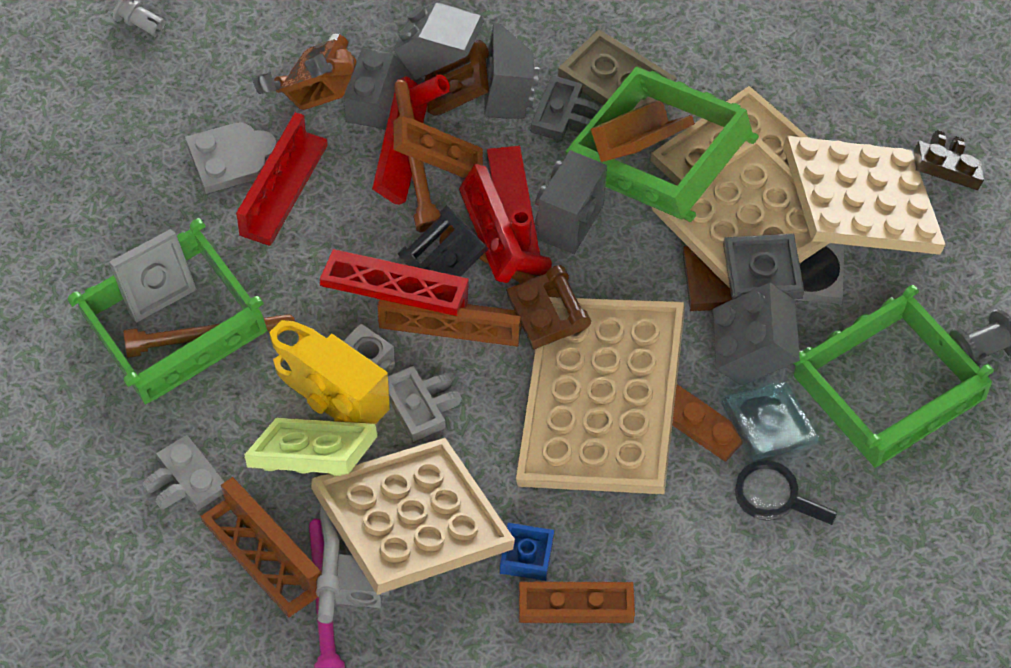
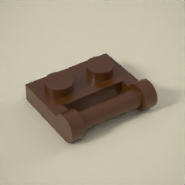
[425,40,489,116]
[506,265,592,350]

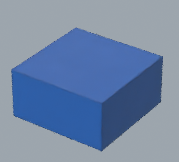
[500,523,554,581]

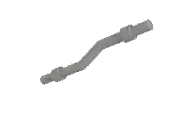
[316,473,340,624]

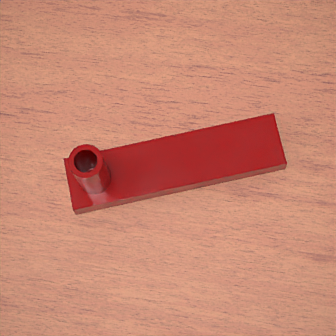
[372,75,450,205]
[487,145,540,255]
[459,164,552,283]

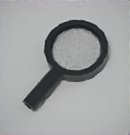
[735,460,838,525]

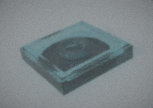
[721,381,819,461]

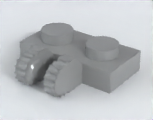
[388,366,462,442]
[143,435,224,511]

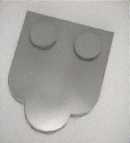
[185,123,276,194]

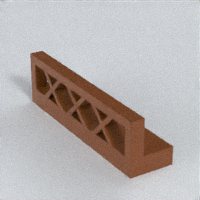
[591,100,695,162]
[378,299,522,347]
[200,477,322,618]

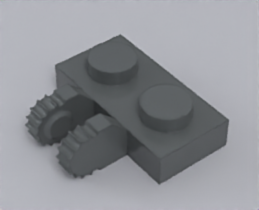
[530,75,601,141]

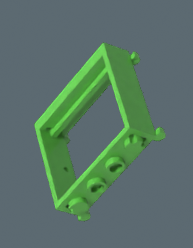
[565,66,759,222]
[68,219,268,405]
[793,284,994,468]

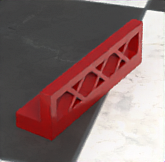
[236,112,328,246]
[320,249,469,316]

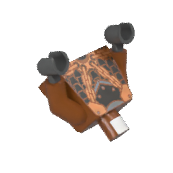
[252,34,357,110]

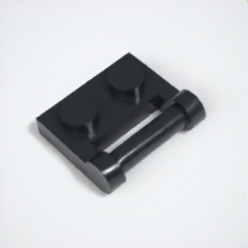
[397,205,489,277]

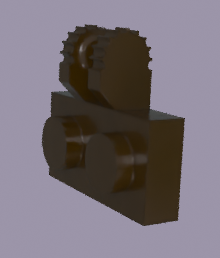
[913,130,984,190]

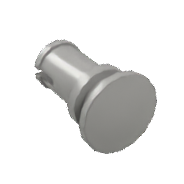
[113,0,166,38]

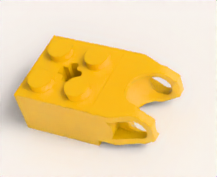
[269,320,390,424]

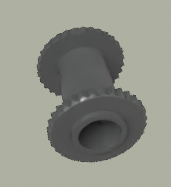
[949,309,1011,367]

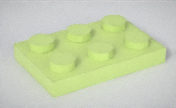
[244,418,378,476]

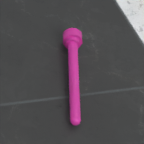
[309,519,345,668]

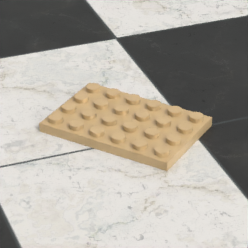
[516,297,685,494]

